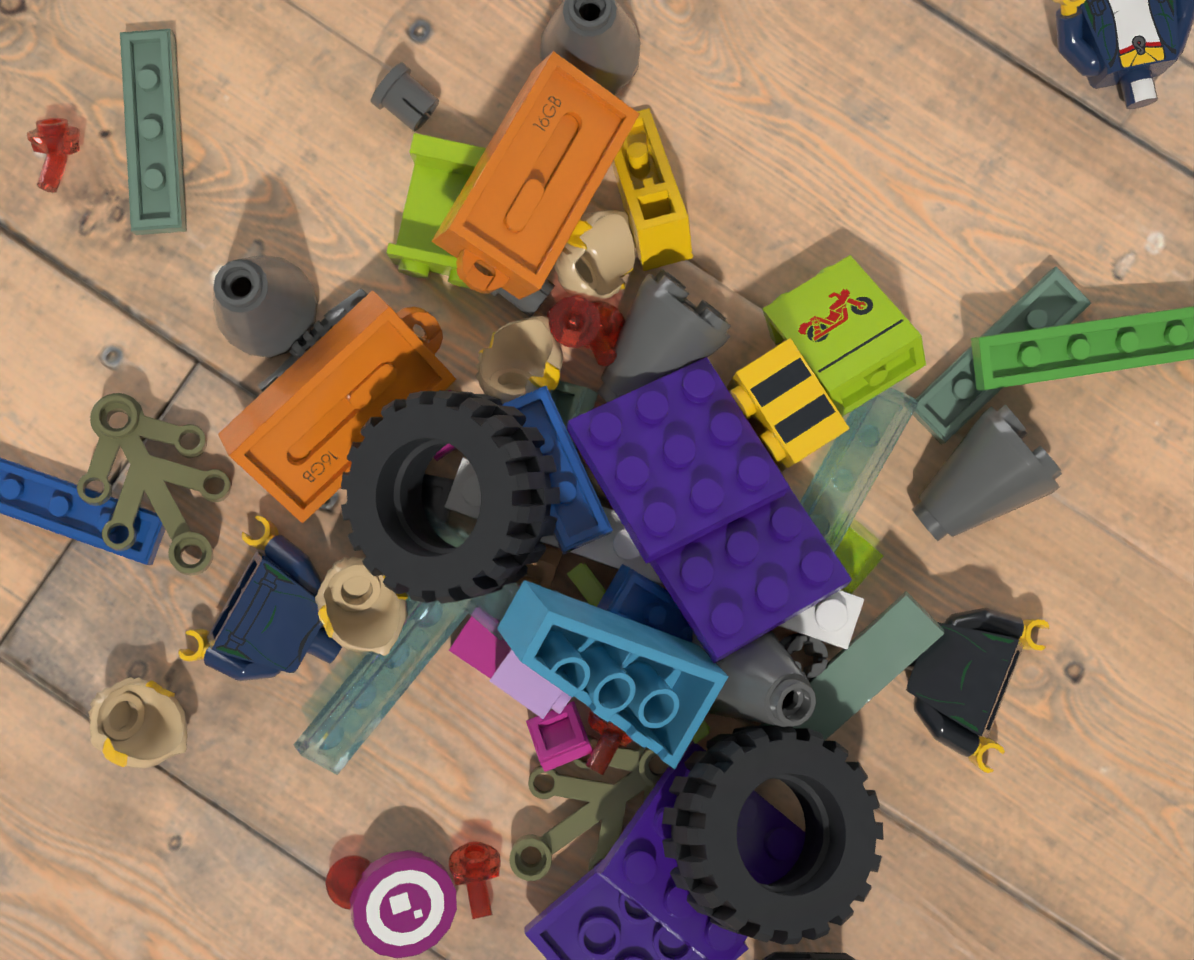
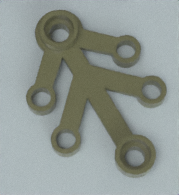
[77,393,231,576]
[509,735,664,881]

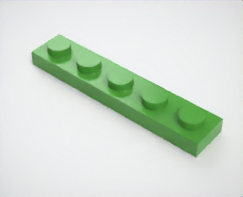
[971,306,1194,390]

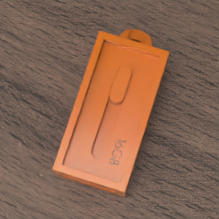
[431,51,640,300]
[218,290,457,524]

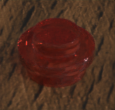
[326,855,372,910]

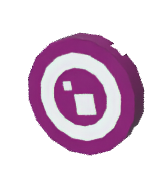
[350,850,457,959]

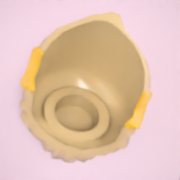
[554,210,636,303]
[476,316,563,404]
[315,556,408,656]
[88,677,187,768]

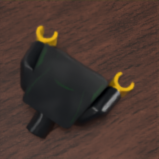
[906,608,1049,773]

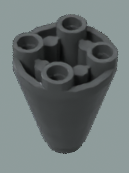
[540,0,641,95]
[213,255,318,358]
[597,269,731,402]
[912,405,1062,541]
[692,630,816,727]

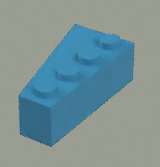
[497,580,729,769]

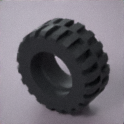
[341,390,560,604]
[662,725,884,945]

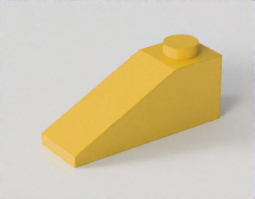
[612,108,693,271]

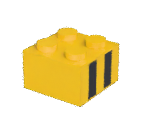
[726,338,850,472]

